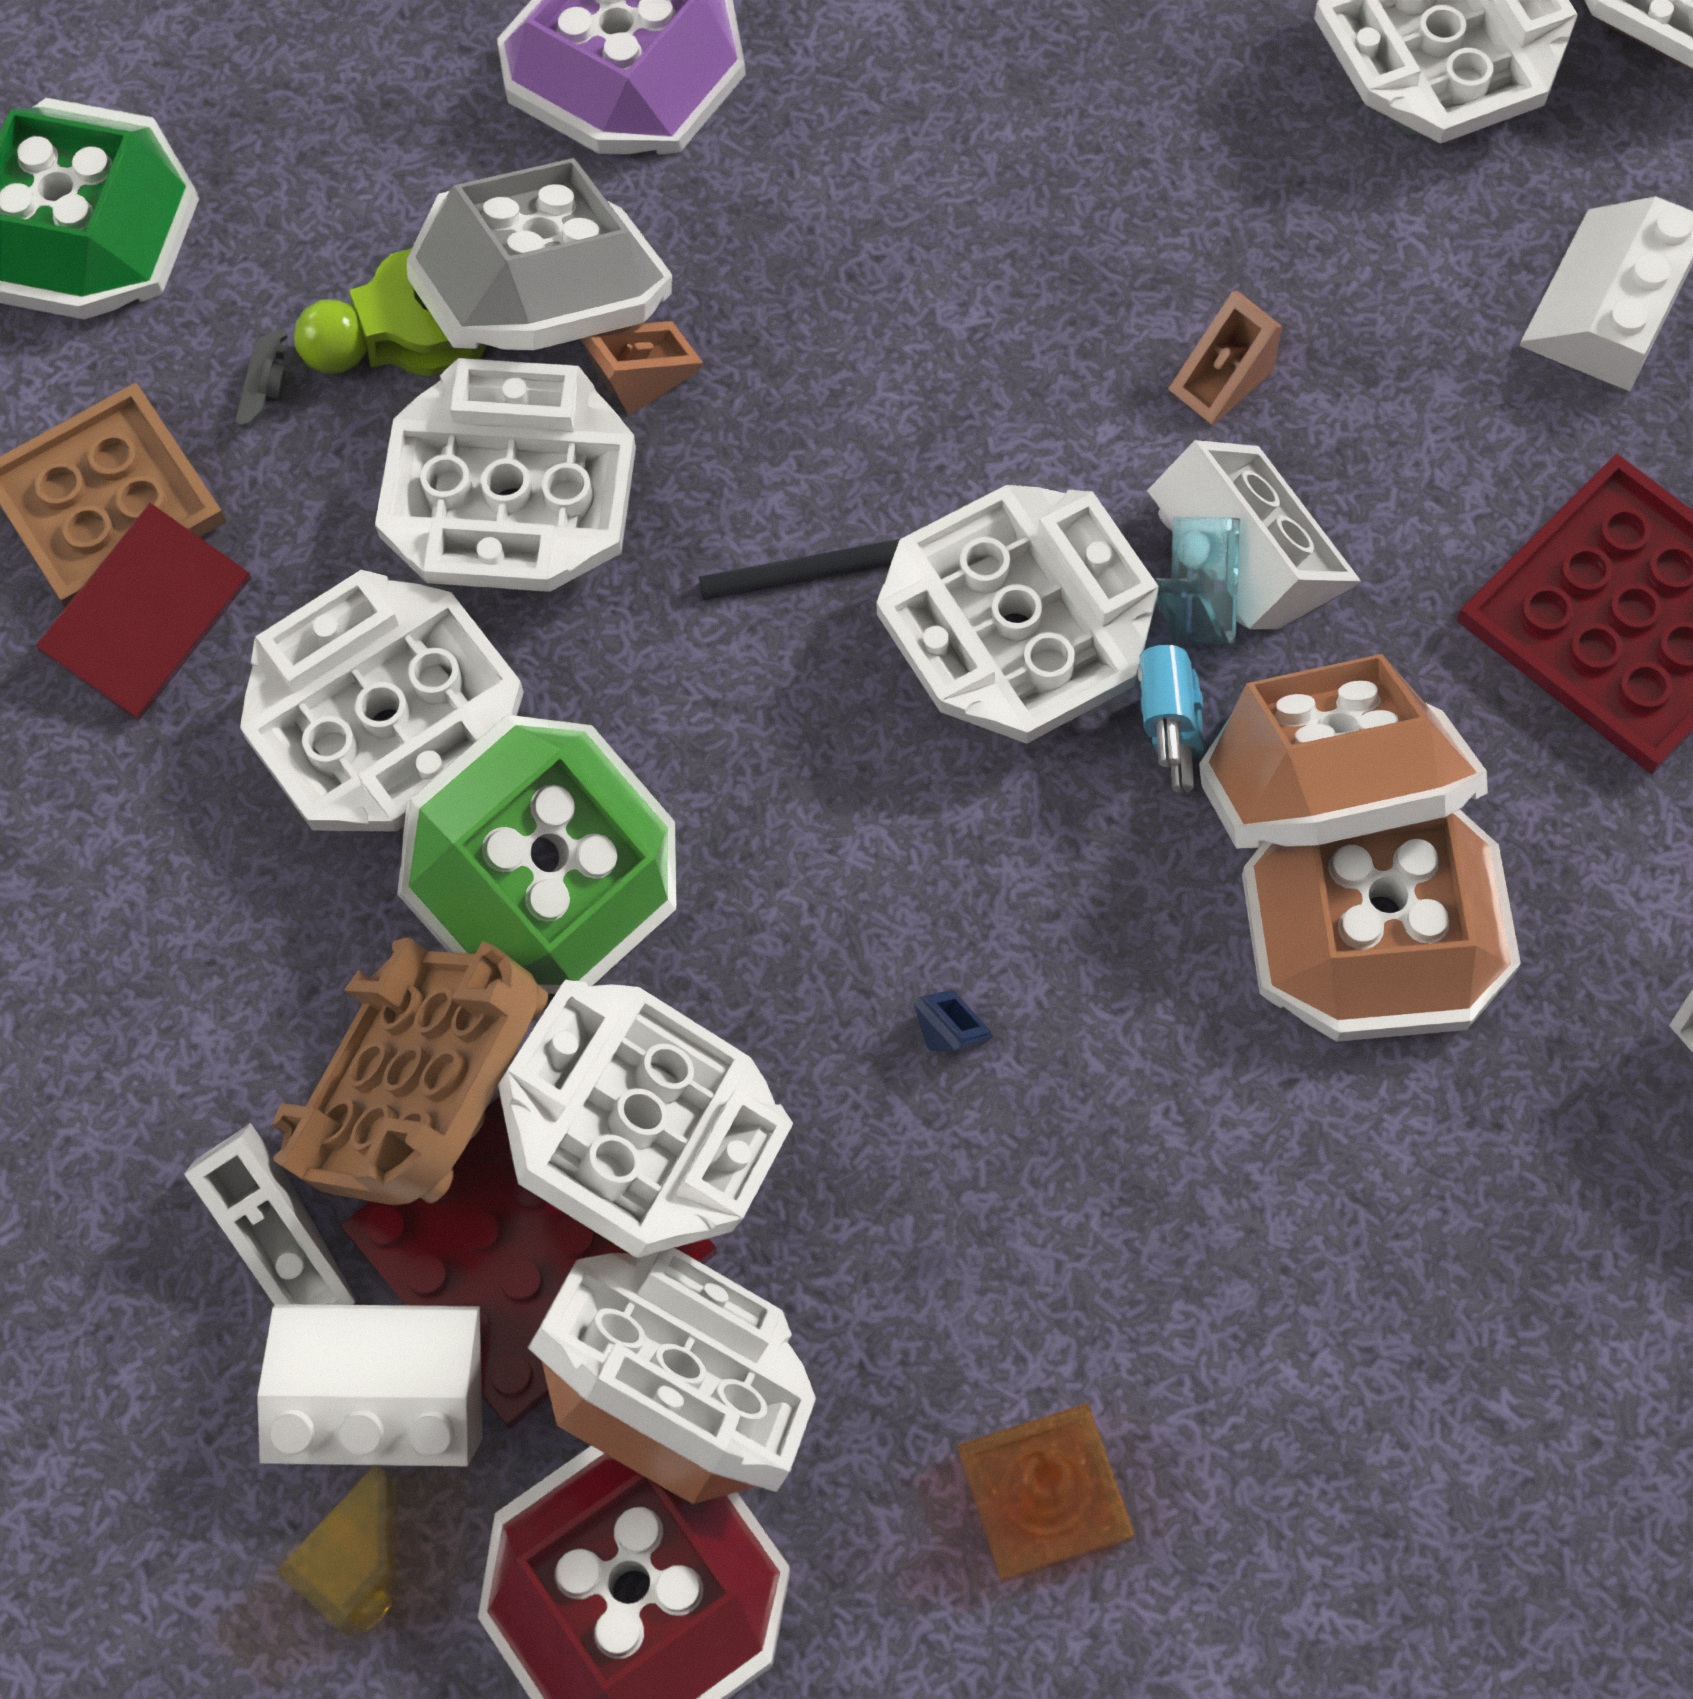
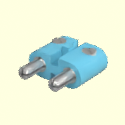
[1138,645,1204,793]

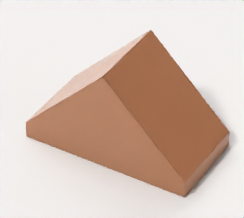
[1168,291,1282,425]
[580,321,703,416]

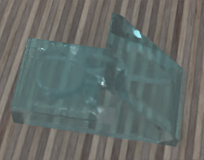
[1153,517,1240,643]

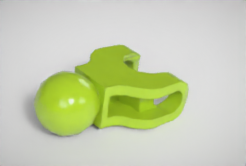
[293,249,486,376]

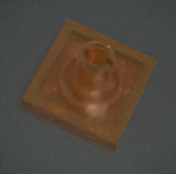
[957,1403,1135,1584]

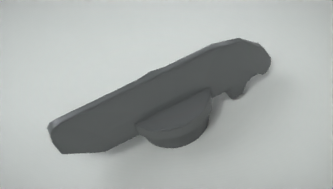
[236,330,288,430]

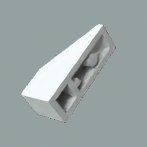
[184,1123,357,1305]

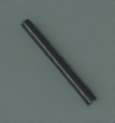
[698,538,902,600]

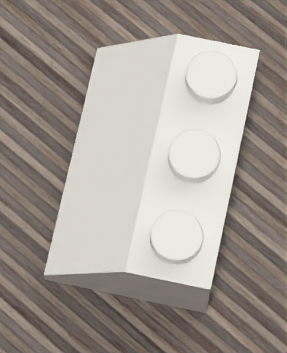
[1519,196,1693,391]
[1147,440,1361,629]
[258,1304,483,1466]

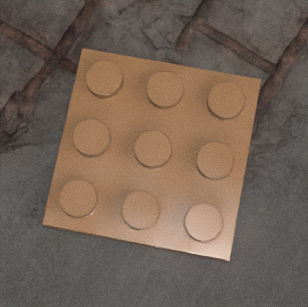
[0,382,226,608]

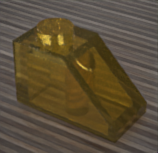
[277,1465,397,1638]

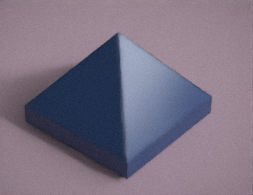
[914,990,993,1051]

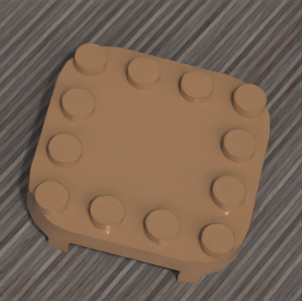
[271,937,548,1205]

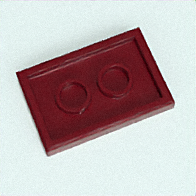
[35,503,251,721]

